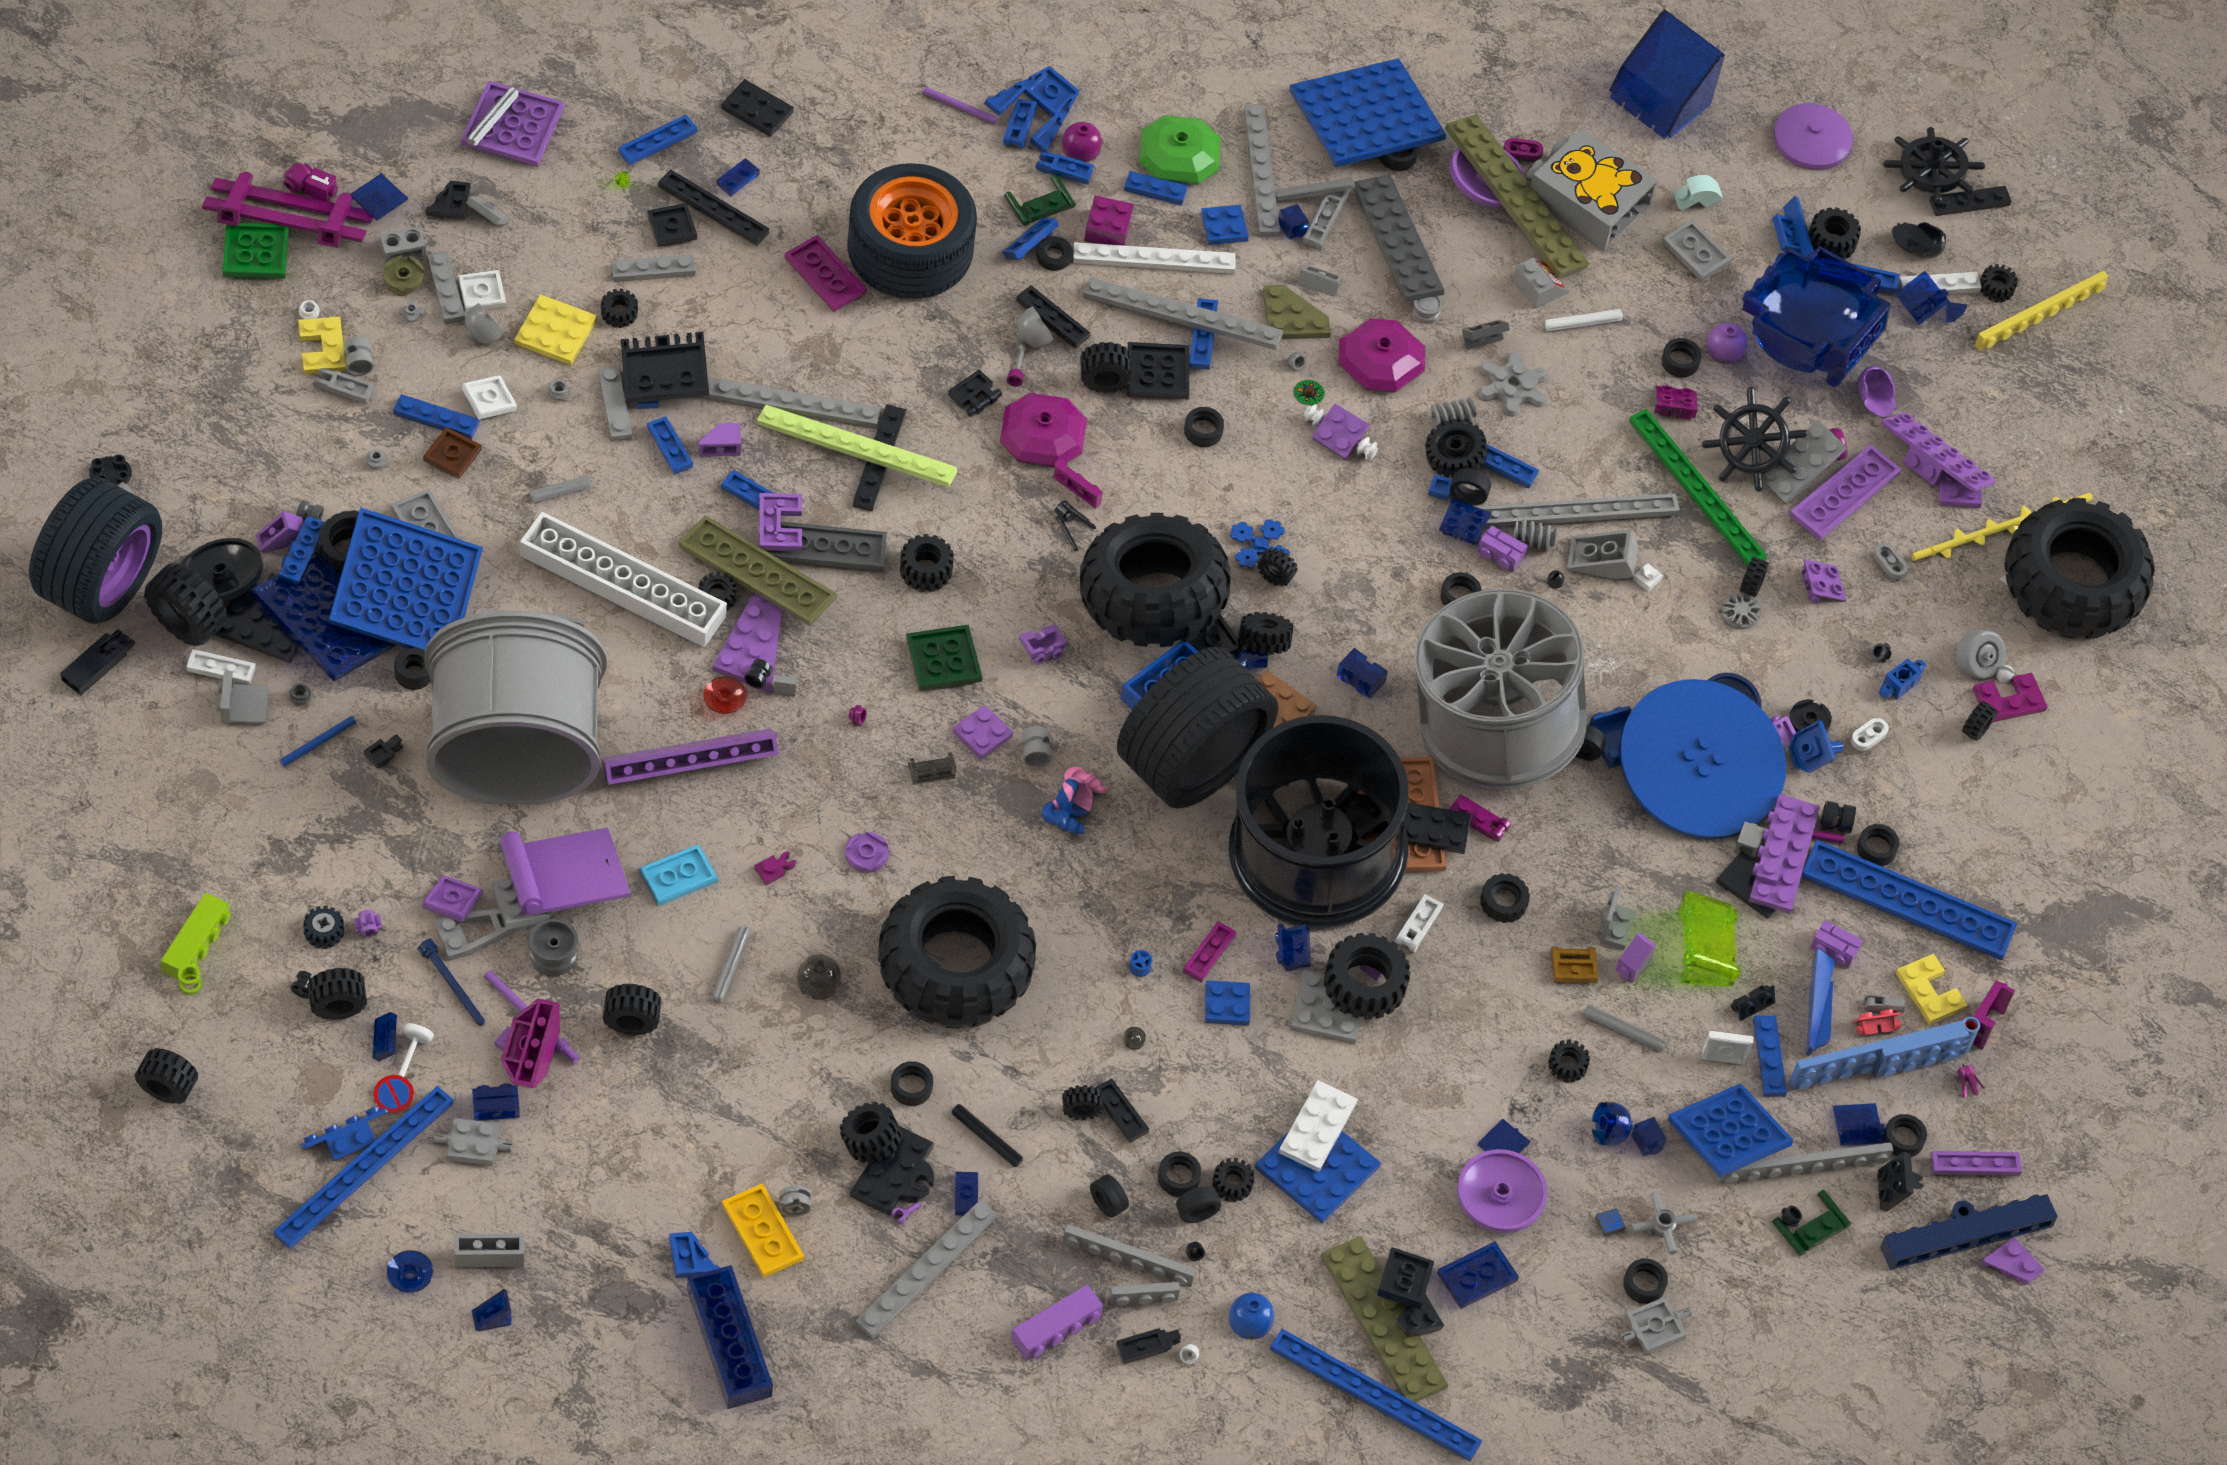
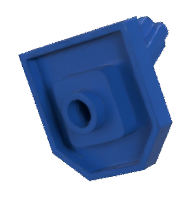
[1788,720,1844,773]

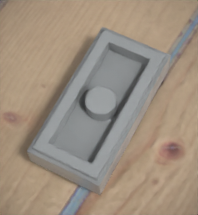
[466,196,510,225]

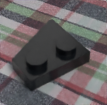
[426,181,471,220]
[1396,1294,1444,1338]

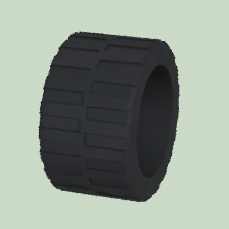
[319,510,359,579]

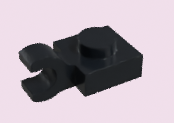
[364,734,403,769]

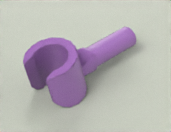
[892,1202,921,1225]

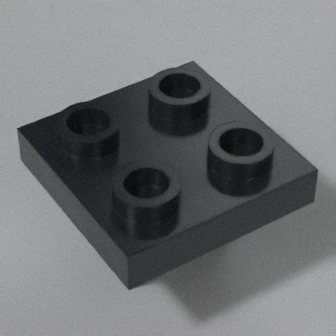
[1877,1152,1924,1211]

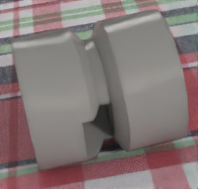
[343,336,374,376]
[1022,726,1051,766]

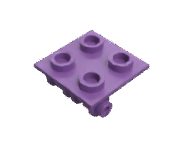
[1801,559,1846,603]

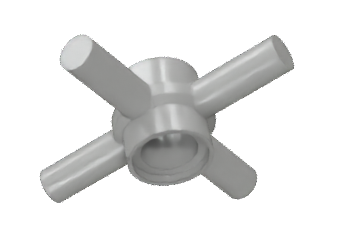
[1630,1191,1697,1255]

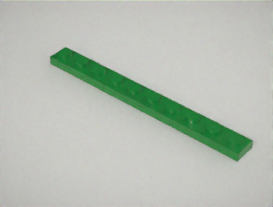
[1629,408,1767,567]

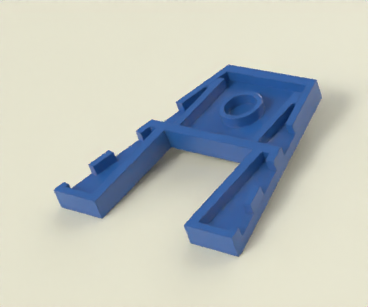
[984,66,1080,152]

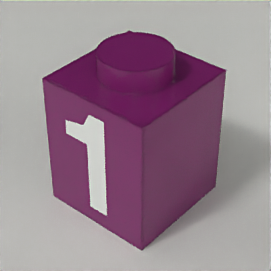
[305,167,338,201]

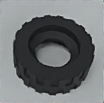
[1480,873,1530,923]

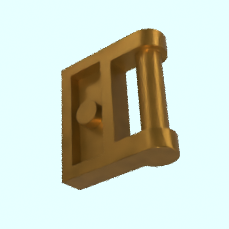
[1550,946,1598,983]

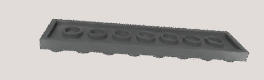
[1353,175,1444,302]

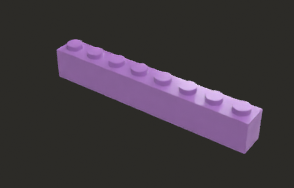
[601,728,779,785]

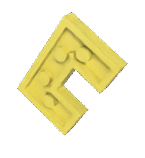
[298,317,346,375]
[1896,954,1968,1025]

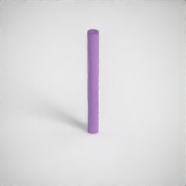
[923,87,998,125]

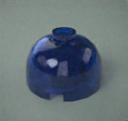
[1592,1101,1633,1146]

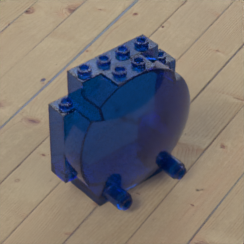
[1742,246,1891,387]

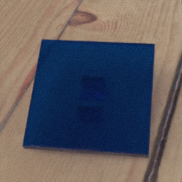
[351,173,408,221]

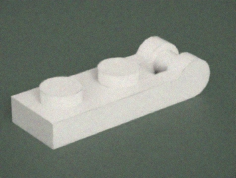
[1395,894,1444,953]

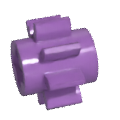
[354,910,382,937]

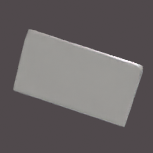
[1298,264,1343,296]

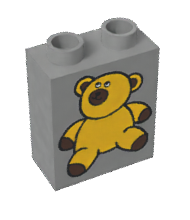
[1526,129,1658,251]

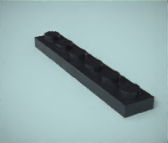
[658,169,769,246]
[852,404,906,512]

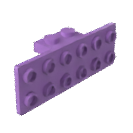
[1881,413,1996,492]

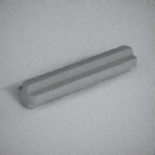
[530,475,591,503]

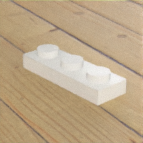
[186,649,256,685]

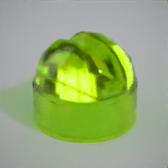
[614,171,630,187]

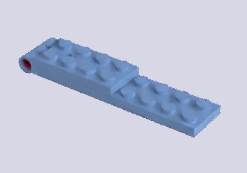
[1789,1017,1980,1090]

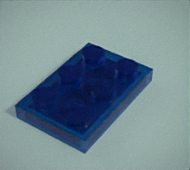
[1437,1241,1519,1309]

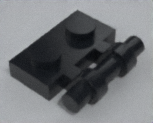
[948,369,1002,417]

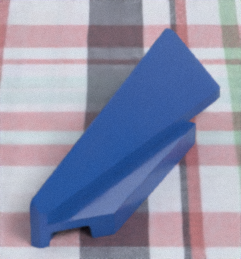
[1806,948,1835,1056]

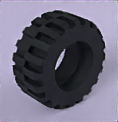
[144,563,227,646]
[1324,933,1411,1020]

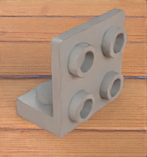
[1598,886,1637,950]

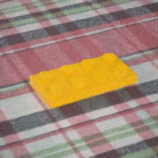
[722,1183,804,1278]

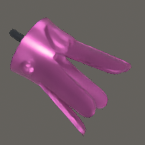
[1957,1064,1985,1097]

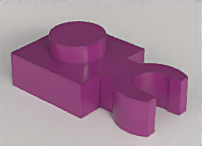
[754,851,796,885]

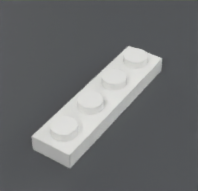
[1898,272,1982,297]

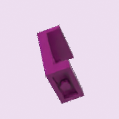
[1973,980,2015,1050]

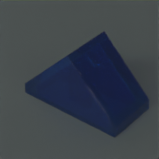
[471,1289,511,1332]

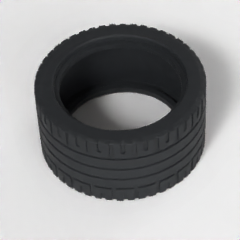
[1117,647,1279,809]

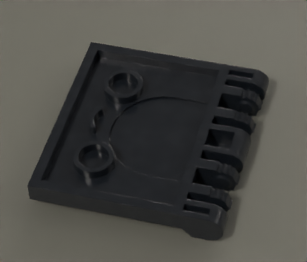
[621,331,710,404]

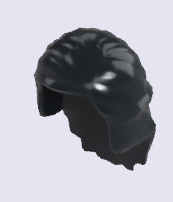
[1892,222,1946,258]

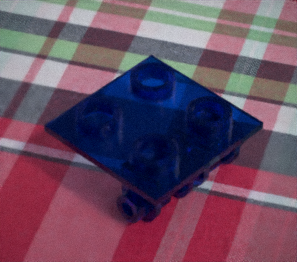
[1895,271,1950,325]
[1439,498,1491,545]
[1833,1103,1885,1146]

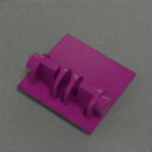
[1654,385,1698,420]

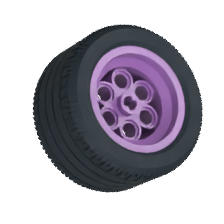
[29,477,162,624]

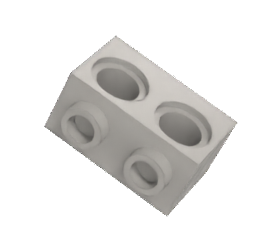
[379,226,426,264]

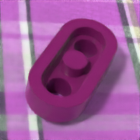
[1503,138,1544,161]

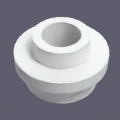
[299,300,320,319]

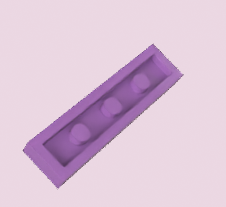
[1930,1151,2022,1176]

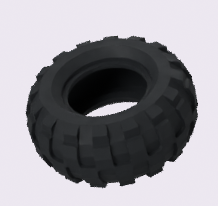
[2004,498,2155,639]
[1080,513,1231,647]
[878,876,1036,1029]

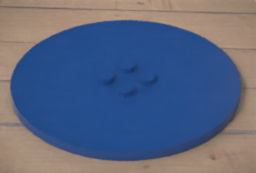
[1619,679,1786,839]

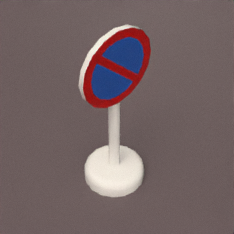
[373,1023,434,1114]

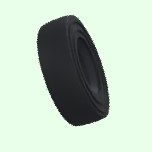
[1036,236,1073,271]

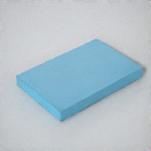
[639,844,718,906]

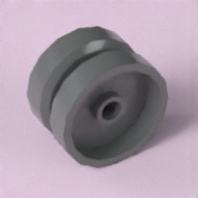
[530,919,578,976]

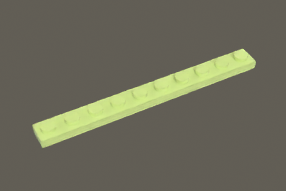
[757,405,957,488]

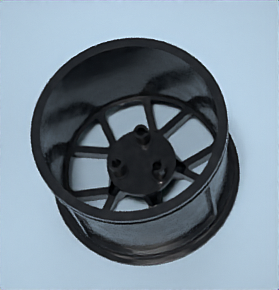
[1229,715,1409,928]

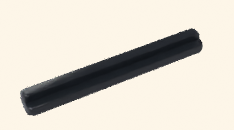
[952,1104,1023,1167]

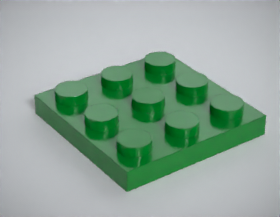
[222,223,289,279]

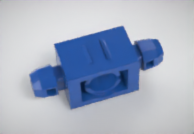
[1879,658,1926,700]

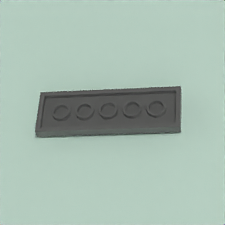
[758,522,887,571]

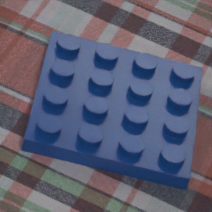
[1668,1083,1793,1177]
[1255,1131,1381,1224]

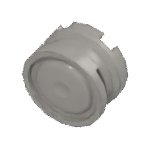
[1412,295,1442,324]
[779,1186,811,1217]

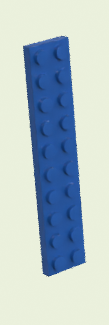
[1801,840,2017,960]

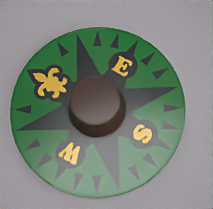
[1294,380,1325,405]

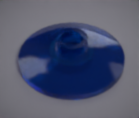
[387,1250,433,1293]

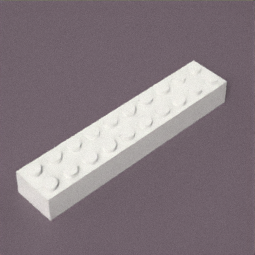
[520,512,727,648]

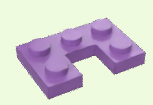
[759,493,802,551]

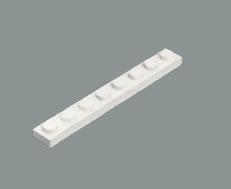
[1073,242,1235,274]

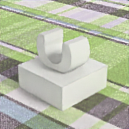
[1633,563,1663,592]

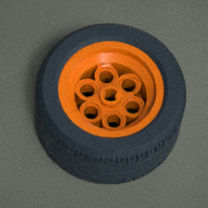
[847,163,977,299]

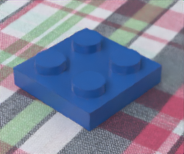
[1201,205,1248,245]
[1205,980,1250,1026]

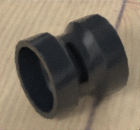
[744,659,773,689]

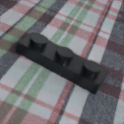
[1094,1078,1149,1143]

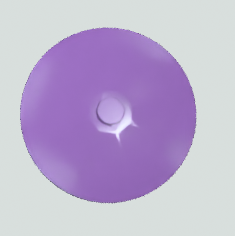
[1773,103,1853,170]
[1449,147,1526,209]
[1457,1149,1547,1233]

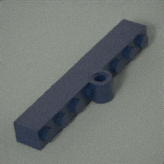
[1880,1194,2058,1270]

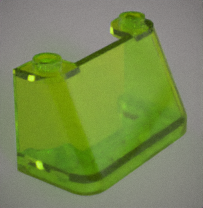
[1678,891,1740,987]

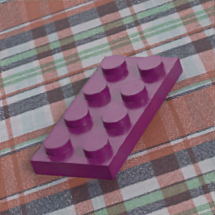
[784,235,867,312]

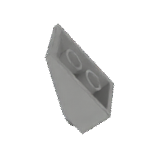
[1567,529,1638,579]

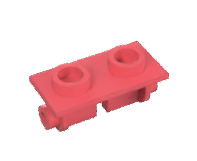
[1853,1009,1901,1036]

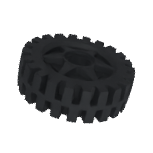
[1425,419,1487,478]

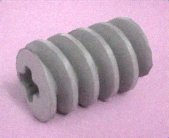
[1430,397,1476,426]
[1513,518,1558,551]

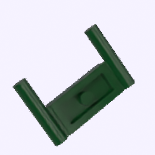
[1004,174,1076,226]
[1772,1189,1852,1256]

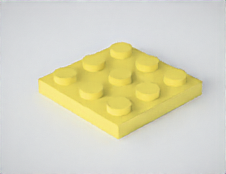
[514,294,597,365]

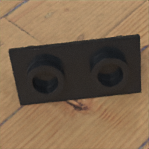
[1731,985,1776,1021]

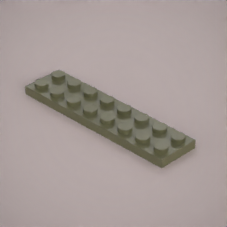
[678,515,837,626]
[1321,1236,1448,1402]

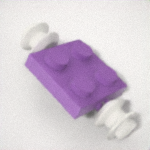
[1303,403,1378,460]

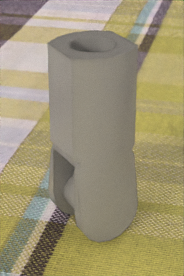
[1865,994,1905,1014]

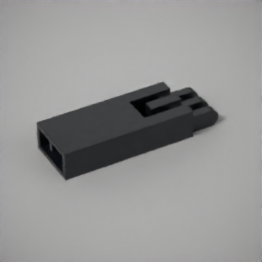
[60,629,135,696]

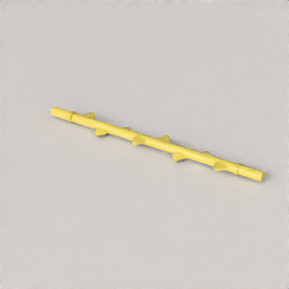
[1911,493,2093,561]

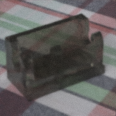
[908,752,956,785]

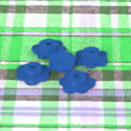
[1230,519,1290,568]

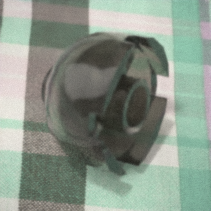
[797,954,841,1000]

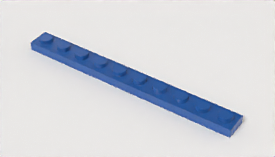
[273,1086,454,1249]
[1270,1329,1482,1462]

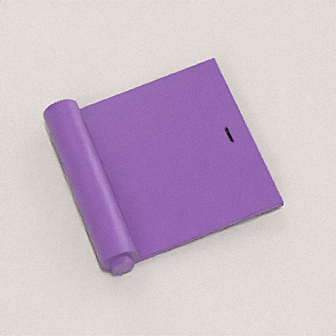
[500,827,631,915]

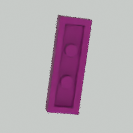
[1183,921,1236,983]

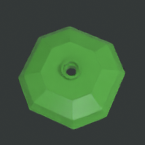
[1139,115,1221,185]

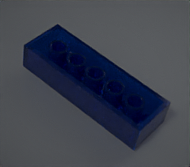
[687,1265,773,1409]

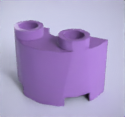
[1019,624,1068,665]

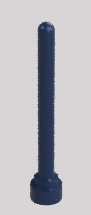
[417,939,485,1026]

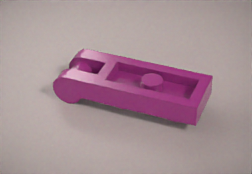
[1053,459,1103,509]
[1449,794,1511,842]

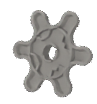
[1478,352,1547,417]

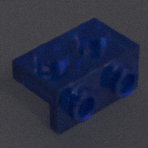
[1275,923,1311,971]

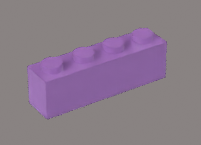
[1011,1284,1103,1360]

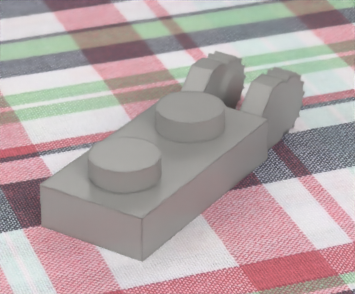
[312,368,374,404]

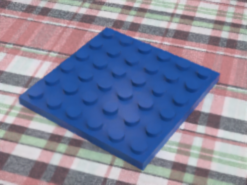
[1289,58,1446,167]
[328,507,483,650]

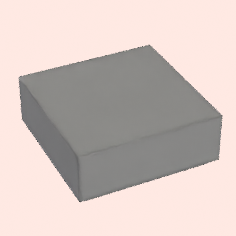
[774,675,797,696]

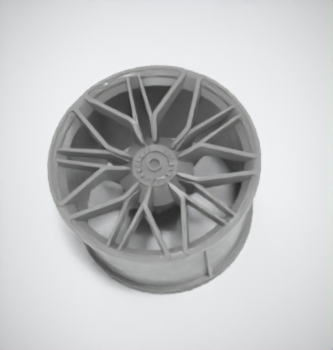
[424,611,607,805]

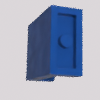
[1589,706,1631,769]

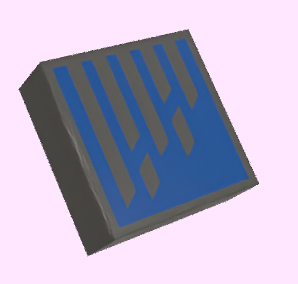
[1595,1208,1625,1237]

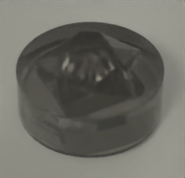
[1123,1027,1146,1050]

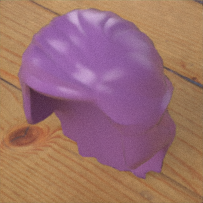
[1858,366,1896,418]

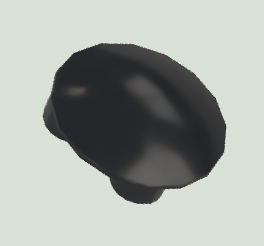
[89,454,132,485]

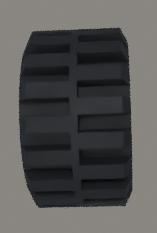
[1809,207,1861,261]
[1080,342,1132,393]
[900,534,954,592]
[308,968,367,1020]
[603,984,661,1035]
[135,1048,198,1104]
[840,1102,902,1163]

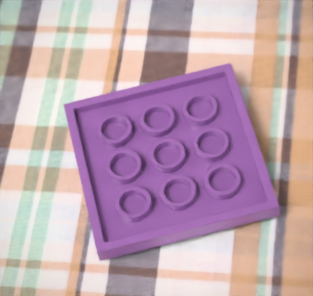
[461,80,565,167]

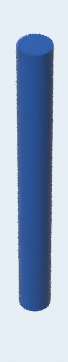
[279,716,356,767]

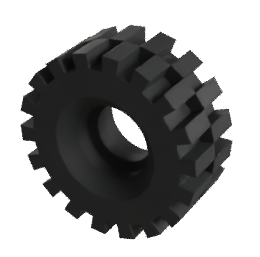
[1238,612,1294,655]

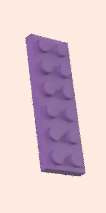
[1789,444,1901,541]

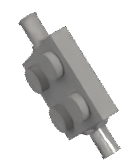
[434,1118,512,1166]
[1620,1297,1692,1354]

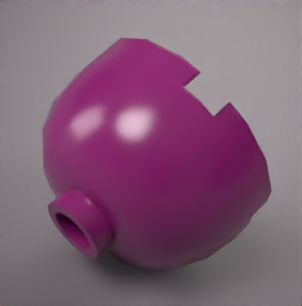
[1062,122,1102,162]

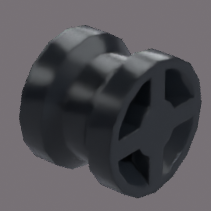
[290,971,314,998]

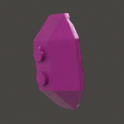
[501,998,560,1089]

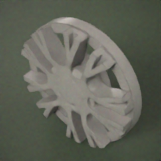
[1721,592,1761,629]

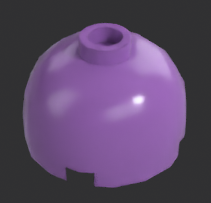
[1706,323,1747,364]

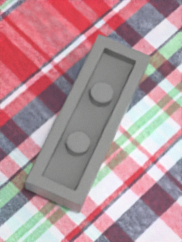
[1109,1282,1180,1306]

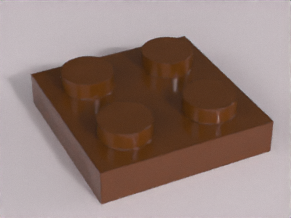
[423,427,482,479]

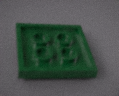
[906,624,982,691]

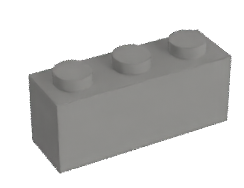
[454,1234,524,1267]

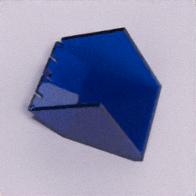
[1609,9,1725,139]

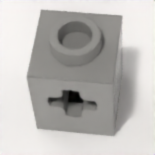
[1734,822,1765,859]

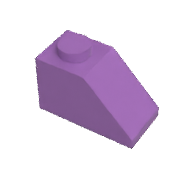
[698,422,741,457]
[255,511,304,553]
[1616,932,1656,983]

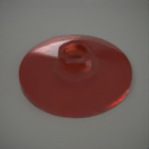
[703,676,747,714]

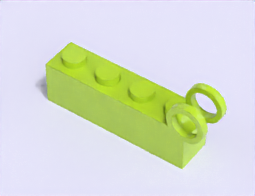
[161,892,231,995]

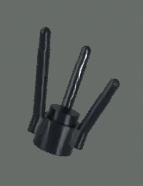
[1055,500,1096,551]

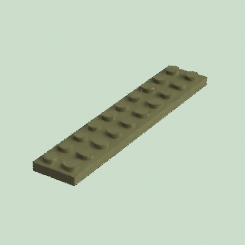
[1445,114,1590,279]

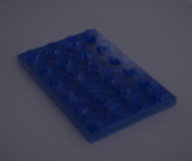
[250,552,397,682]

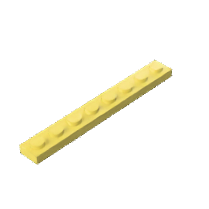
[1975,271,2109,351]

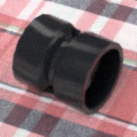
[1821,800,1856,834]

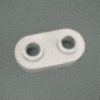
[1851,718,1889,751]

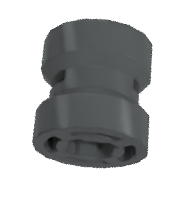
[296,500,324,522]

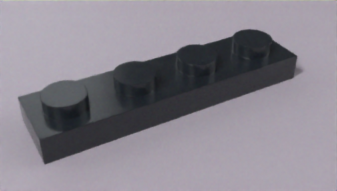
[1930,186,2011,216]
[1016,285,1090,348]

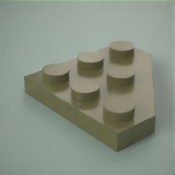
[1263,285,1331,339]

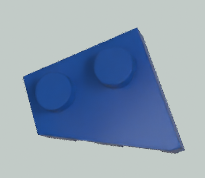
[668,1232,720,1278]

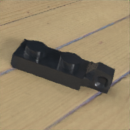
[1116,1328,1181,1364]

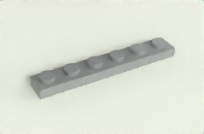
[1063,1224,1196,1286]

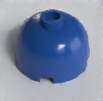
[1229,1292,1274,1339]

